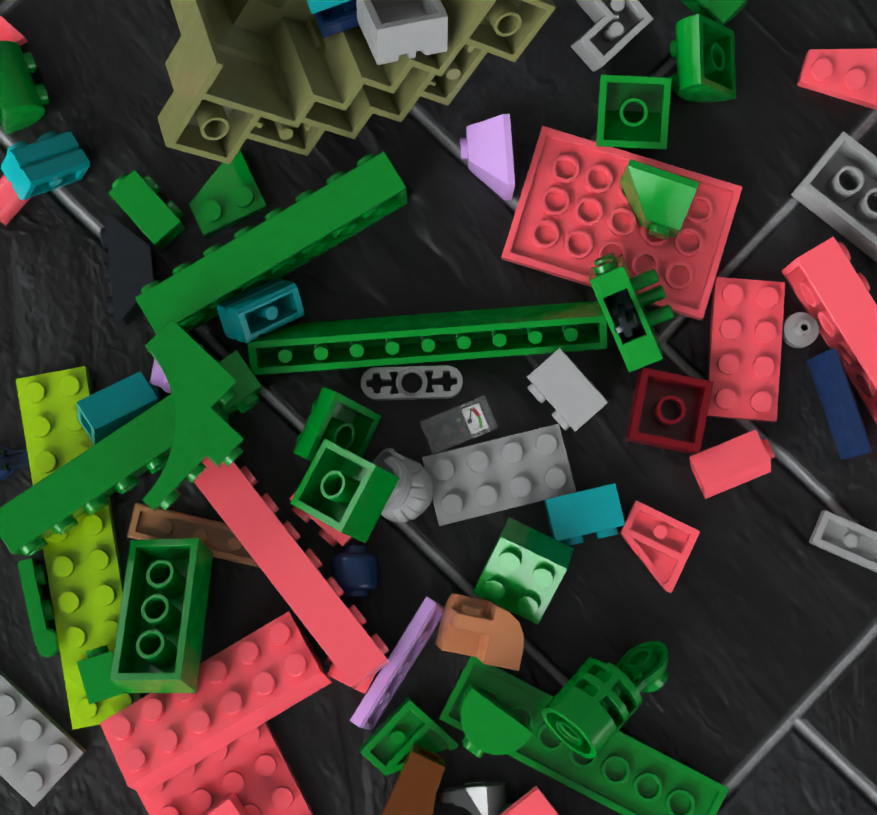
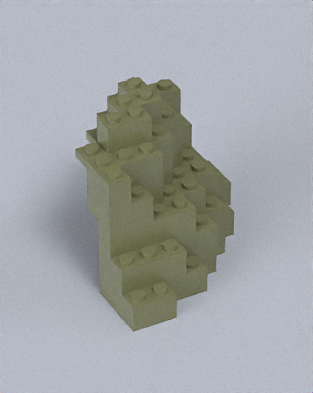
[158,0,556,164]

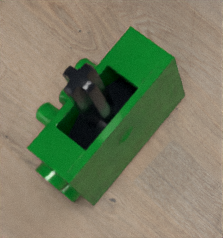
[589,253,674,373]

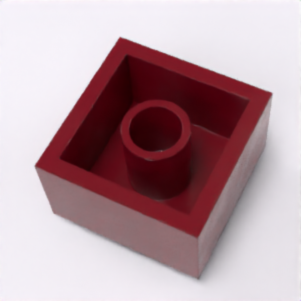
[624,367,713,455]

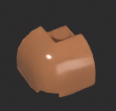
[435,594,524,671]

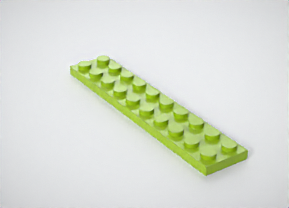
[16,366,143,730]

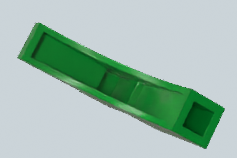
[143,319,244,512]

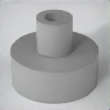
[782,312,819,348]

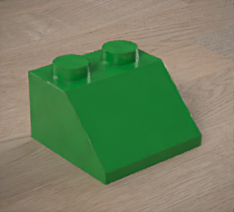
[596,75,672,150]

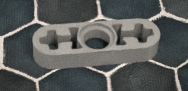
[361,365,463,401]

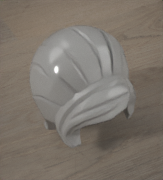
[372,448,434,523]

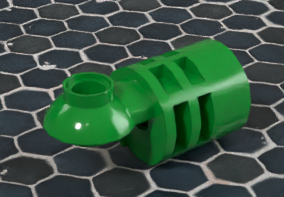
[541,641,669,759]

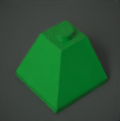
[619,159,699,239]

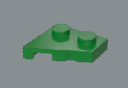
[189,149,268,238]
[359,696,459,776]

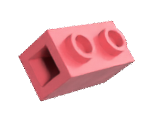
[690,429,775,499]

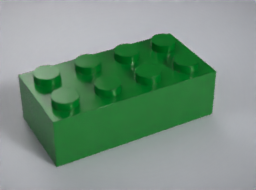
[110,538,213,693]

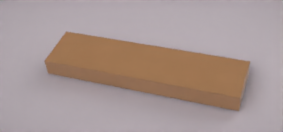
[127,503,260,568]

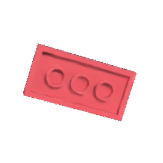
[707,277,785,422]

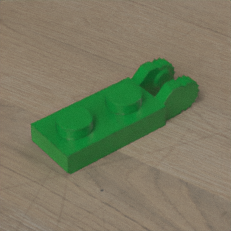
[17,558,60,658]

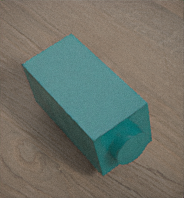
[76,371,161,445]

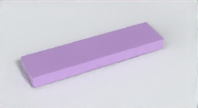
[350,597,444,730]

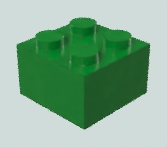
[290,438,400,543]
[473,517,574,624]

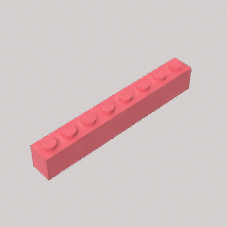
[194,458,389,689]

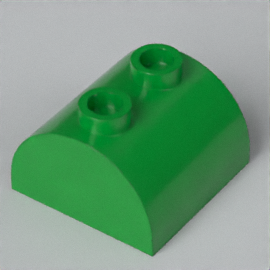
[670,14,736,102]
[0,41,49,135]
[293,387,381,462]
[460,682,533,758]

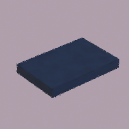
[807,348,872,460]

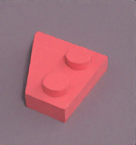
[619,500,700,593]

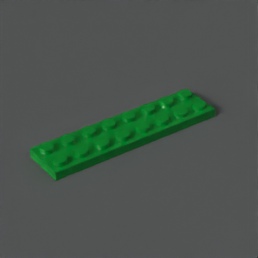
[439,656,729,815]

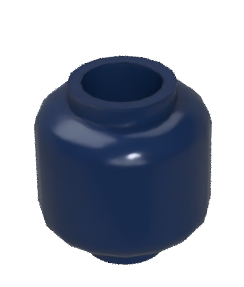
[331,546,378,596]

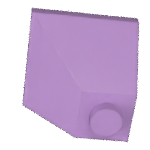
[460,114,515,201]

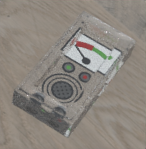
[420,395,498,455]

